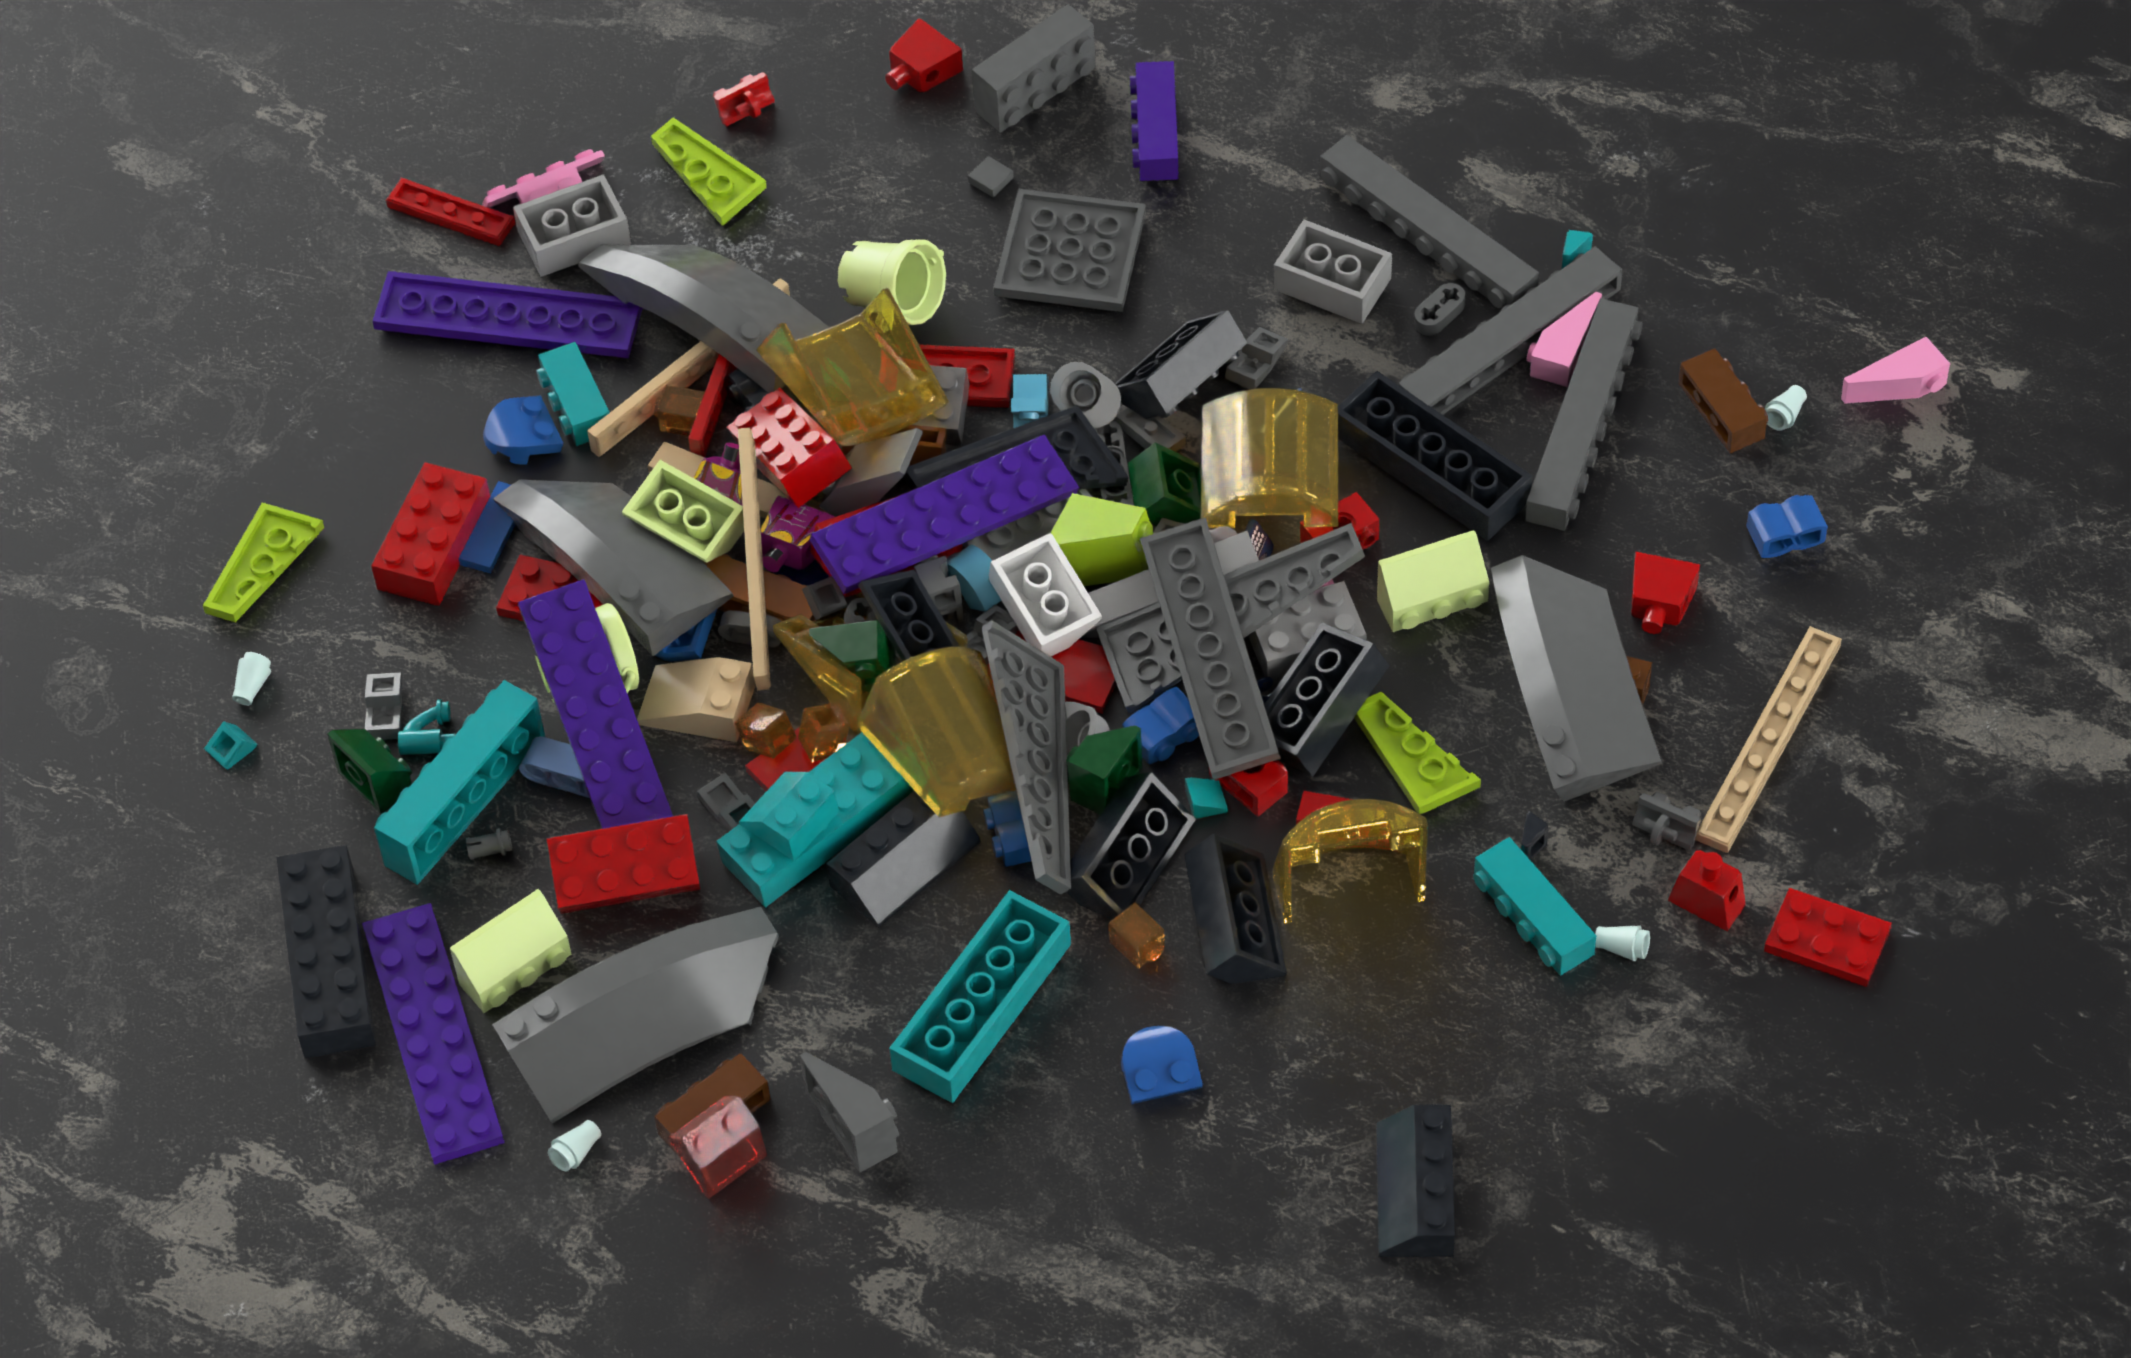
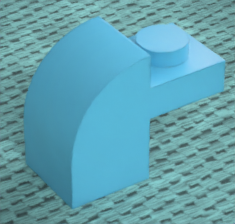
[1011,374,1049,428]
[947,544,1001,612]

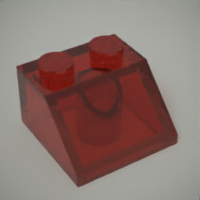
[668,1095,767,1199]

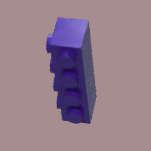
[1130,61,1179,181]

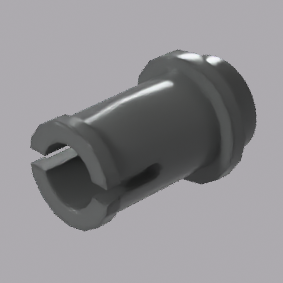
[466,828,512,860]

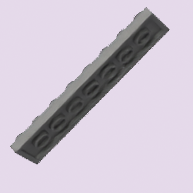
[1140,517,1281,780]

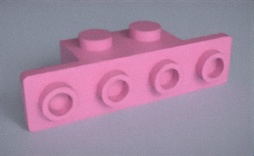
[482,149,604,208]

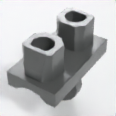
[1632,792,1701,851]

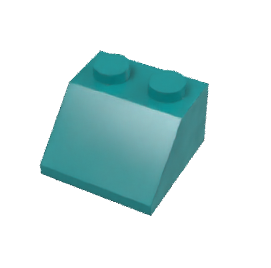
[739,772,839,861]

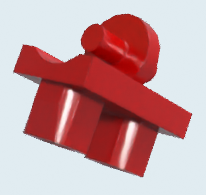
[713,72,775,127]

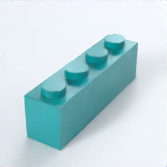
[1473,837,1596,976]

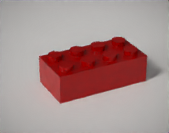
[727,388,852,508]
[371,462,490,606]
[546,814,700,914]

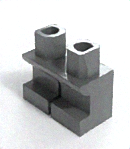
[914,555,964,629]

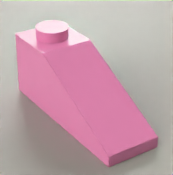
[1527,292,1602,387]
[1841,337,1950,404]

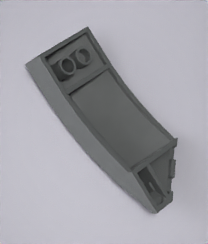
[578,245,841,393]
[493,480,734,656]
[1491,555,1663,802]
[492,907,779,1124]

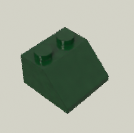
[1128,442,1212,526]
[809,620,896,693]
[1066,725,1143,815]
[327,729,412,814]

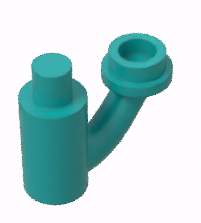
[398,699,455,755]

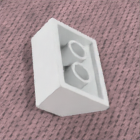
[989,533,1102,657]

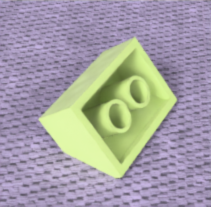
[622,460,744,563]
[1377,530,1489,632]
[450,889,572,1013]

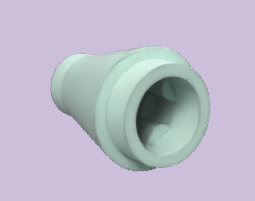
[1765,385,1807,431]
[232,652,271,706]
[1595,926,1650,961]
[548,1120,601,1171]

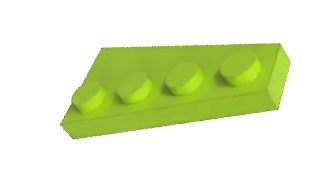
[1354,692,1481,815]

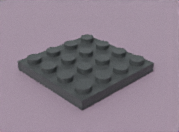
[993,189,1146,312]

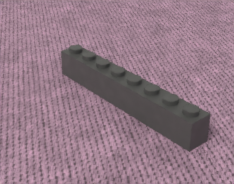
[1320,135,1539,308]
[1399,246,1622,415]
[1526,298,1643,531]

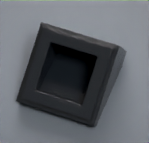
[1521,811,1548,861]

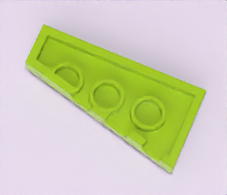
[651,117,767,226]
[203,502,325,623]

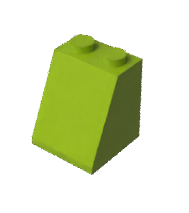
[1051,493,1154,586]

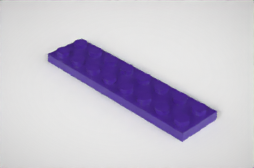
[372,271,643,358]
[810,434,1079,594]
[518,579,673,829]
[362,903,505,1165]

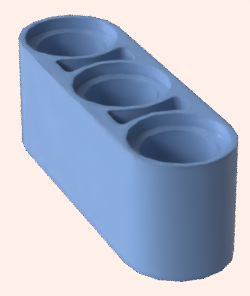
[519,736,590,798]

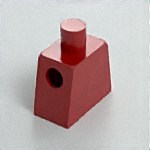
[885,18,963,92]
[1631,552,1700,634]
[1668,850,1746,932]

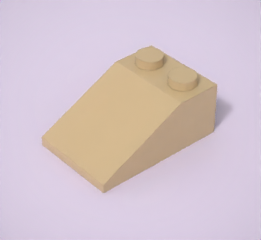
[637,657,755,742]

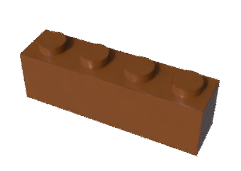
[700,554,826,644]

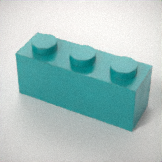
[536,342,610,446]

